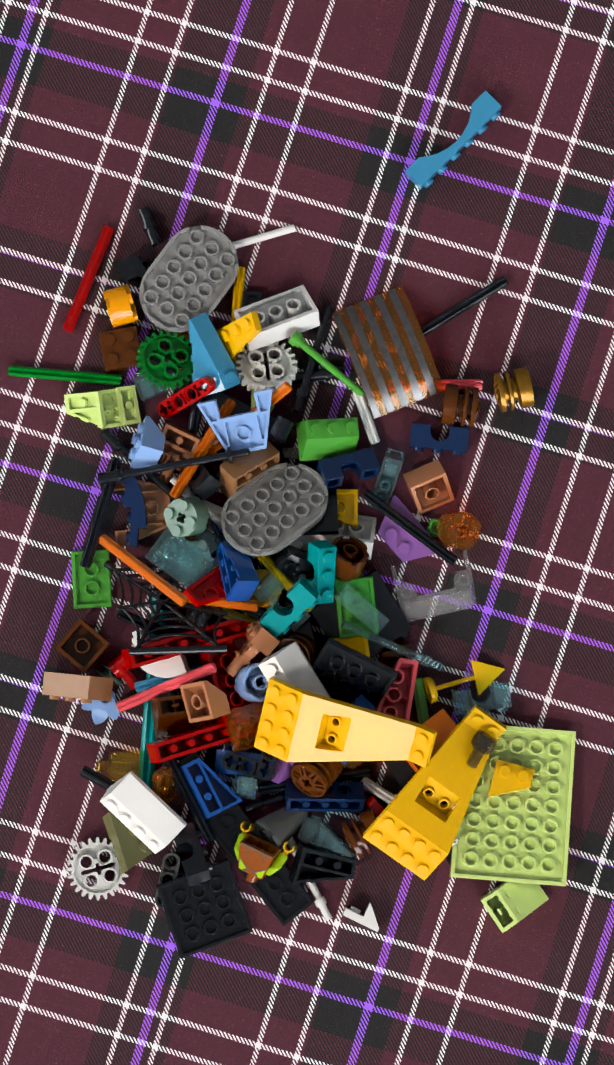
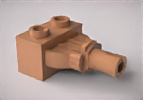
[159,423,202,485]
[225,619,280,677]

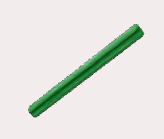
[8,365,122,385]

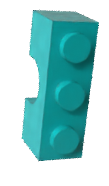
[306,540,337,605]
[260,577,318,638]

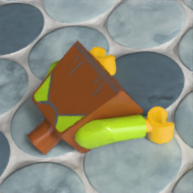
[234,821,296,883]

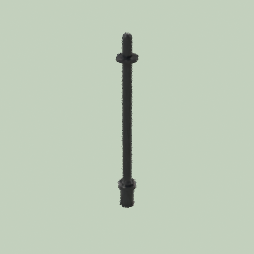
[100,428,217,535]
[98,446,250,485]

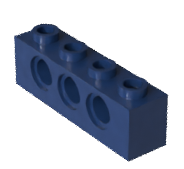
[285,781,365,812]

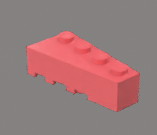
[374,658,418,721]

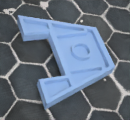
[197,387,273,452]

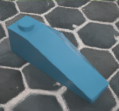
[188,312,241,396]

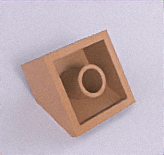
[403,459,455,514]
[179,680,231,723]

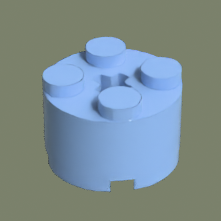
[234,663,268,702]

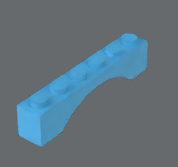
[405,90,502,190]

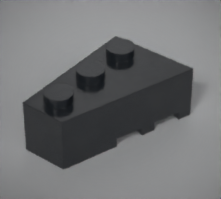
[288,842,358,885]

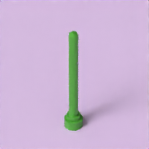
[288,330,364,396]

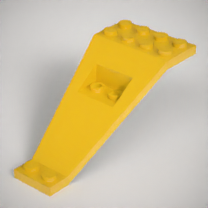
[254,676,437,768]
[363,705,506,881]

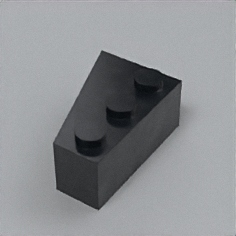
[269,545,336,584]

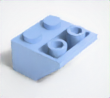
[128,416,165,474]

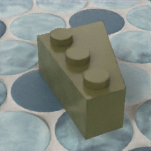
[103,812,153,875]

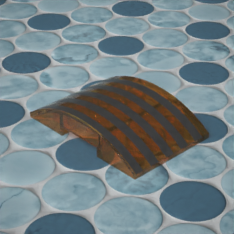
[331,285,445,419]

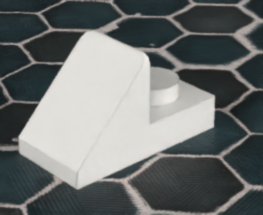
[342,902,379,932]

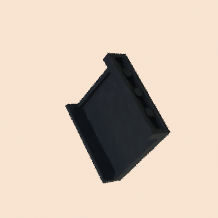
[310,569,412,658]

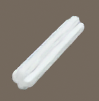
[353,392,380,445]

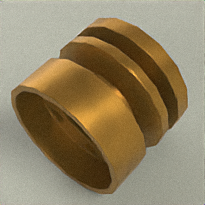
[493,367,534,412]

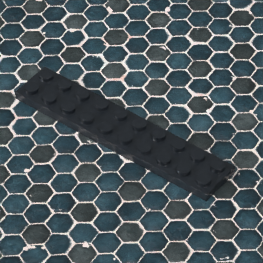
[166,752,314,926]

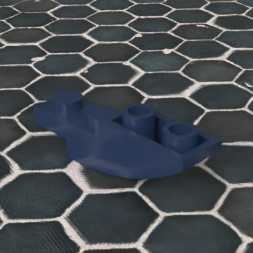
[121,469,147,548]

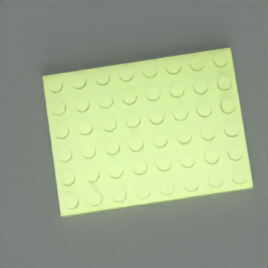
[450,725,576,886]

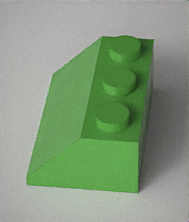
[296,417,359,461]

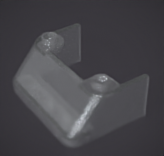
[390,550,476,622]

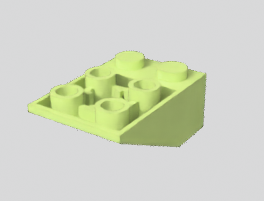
[480,882,549,933]

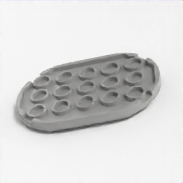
[139,225,239,333]
[221,463,328,556]

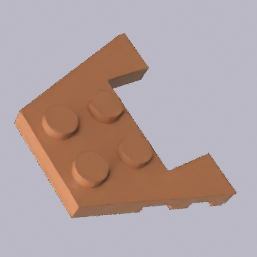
[113,480,171,547]

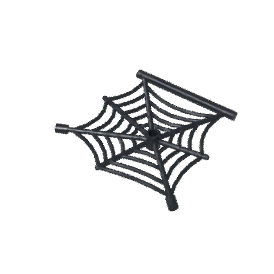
[104,560,229,655]

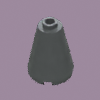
[254,806,308,850]

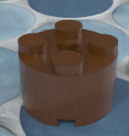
[332,536,369,582]

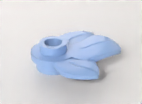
[81,690,120,725]

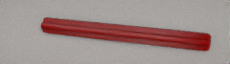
[63,225,114,333]

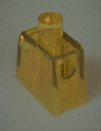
[96,750,140,782]

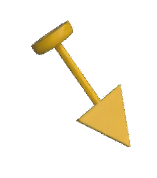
[423,659,505,704]

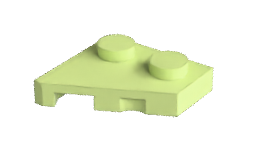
[64,391,106,428]

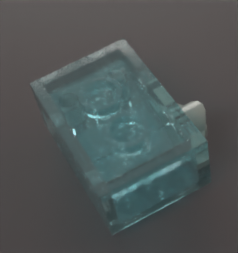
[145,527,218,588]

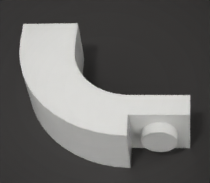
[132,630,191,679]

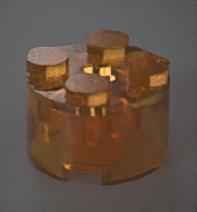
[436,510,481,550]

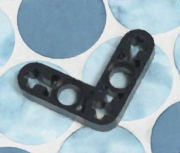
[222,751,281,781]

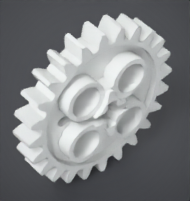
[236,341,297,391]
[66,837,128,900]

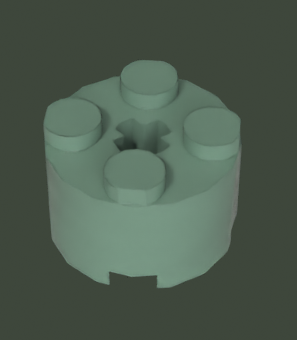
[163,497,210,537]

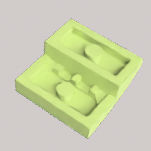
[101,385,141,430]

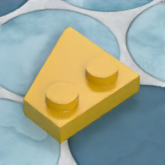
[487,759,535,797]

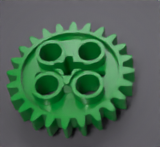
[136,330,193,391]

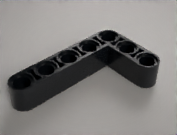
[203,392,293,444]

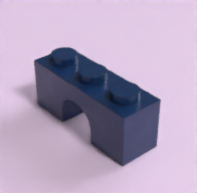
[409,423,469,456]
[316,448,380,489]

